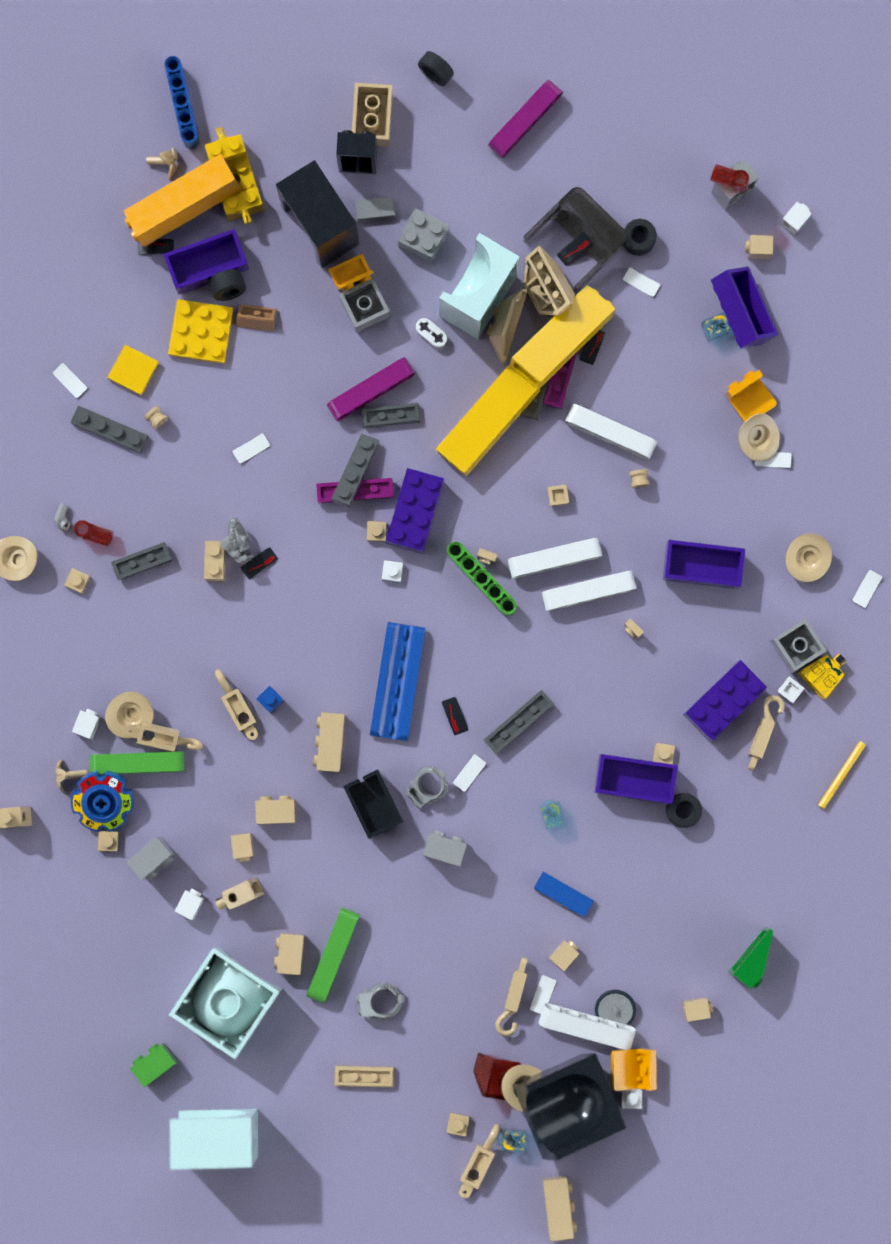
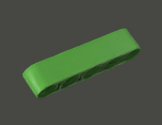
[447,542,517,616]
[90,752,185,774]
[306,907,360,1004]

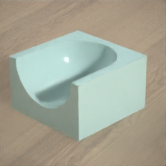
[439,233,519,340]
[169,946,282,1059]
[170,1108,258,1169]

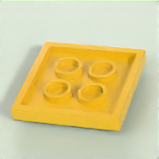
[168,299,234,364]

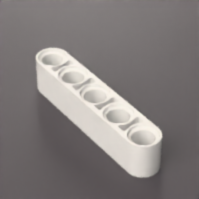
[565,404,657,460]
[508,538,603,578]
[542,570,637,611]
[539,1003,636,1050]

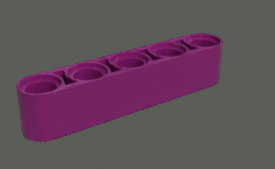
[488,79,563,158]
[327,357,415,421]

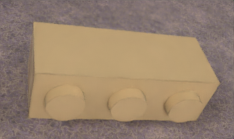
[313,712,345,773]
[543,1175,577,1241]

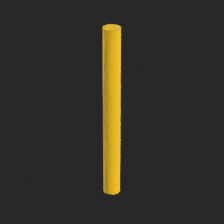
[818,741,866,809]

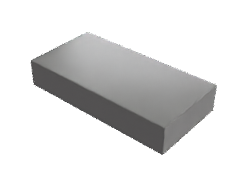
[355,197,395,221]

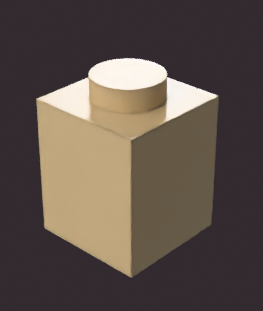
[744,235,773,259]
[231,833,254,862]
[549,940,579,971]
[682,997,713,1022]

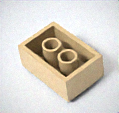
[352,83,393,147]

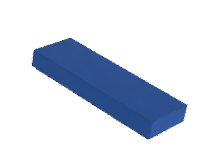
[534,871,594,917]

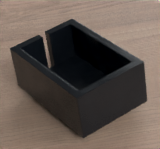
[336,130,378,174]
[343,769,404,839]

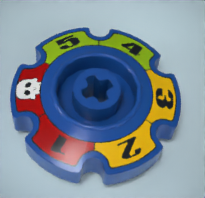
[71,771,134,832]

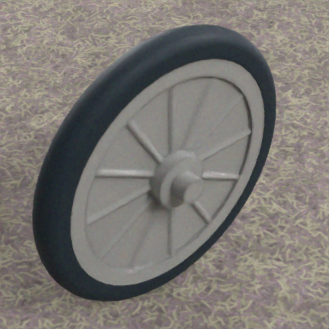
[595,990,636,1025]

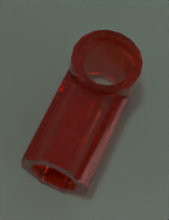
[710,164,749,193]
[74,520,114,547]

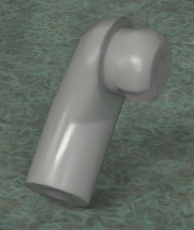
[54,503,71,532]

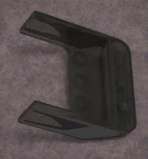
[523,187,627,294]

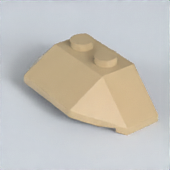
[524,246,575,316]
[487,289,528,365]

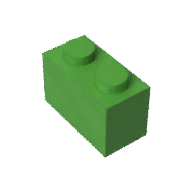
[130,1043,178,1087]

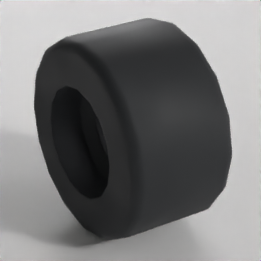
[622,218,657,256]
[209,269,246,301]
[666,793,702,828]

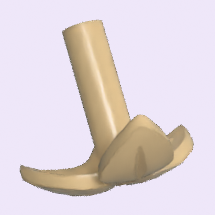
[146,147,178,179]
[55,760,87,793]

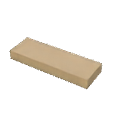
[335,1065,394,1087]

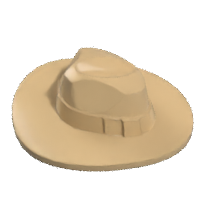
[738,413,780,462]
[786,533,832,582]
[0,536,37,581]
[105,691,154,738]
[502,1065,542,1112]

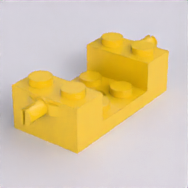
[205,127,264,225]

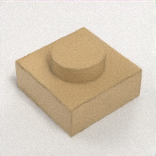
[547,485,569,507]
[367,521,387,542]
[477,548,498,565]
[64,568,91,594]
[624,618,644,639]
[653,743,675,764]
[98,831,119,851]
[446,1112,469,1137]

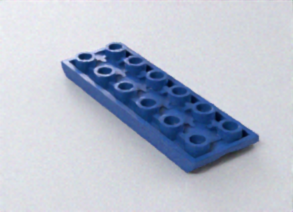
[370,622,426,741]

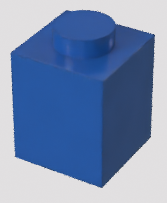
[256,685,285,714]

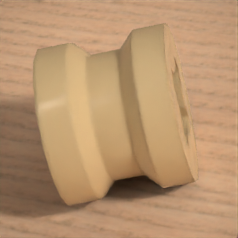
[144,406,168,429]
[629,469,650,488]

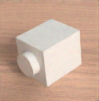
[780,202,812,235]
[72,709,101,740]
[175,889,204,920]

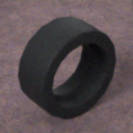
[418,51,454,86]

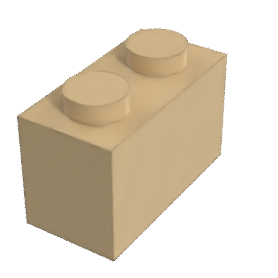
[204,541,226,582]
[255,796,296,824]
[274,933,305,975]

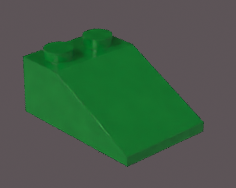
[728,927,773,990]

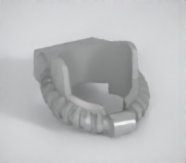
[221,517,254,564]
[405,766,448,808]
[356,983,405,1021]

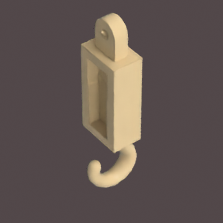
[215,669,258,740]
[747,695,785,771]
[125,722,203,752]
[495,957,528,1037]
[459,1124,500,1198]

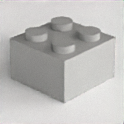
[711,159,759,210]
[398,208,449,263]
[339,278,390,333]
[770,618,827,673]
[423,830,467,867]
[126,837,176,881]

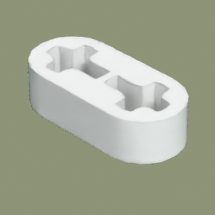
[416,318,447,349]

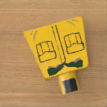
[798,654,847,700]

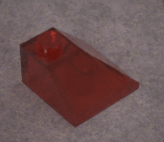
[473,1053,520,1100]

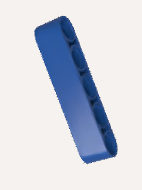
[164,56,199,149]

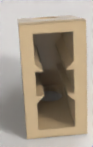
[0,807,32,829]
[215,877,264,910]

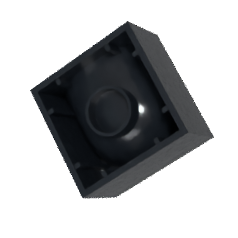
[276,160,359,268]
[513,1053,626,1161]

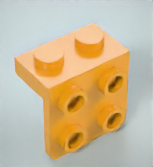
[328,254,374,292]
[725,370,777,422]
[611,1048,657,1091]

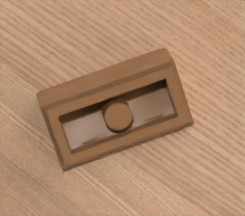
[237,304,277,332]

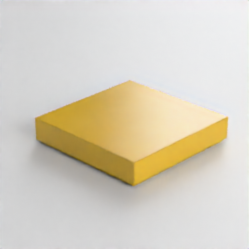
[107,345,159,396]

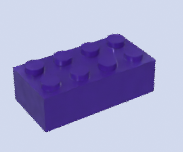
[163,229,249,295]
[710,266,779,349]
[386,468,444,554]
[662,540,745,589]
[683,660,768,742]
[594,754,678,804]

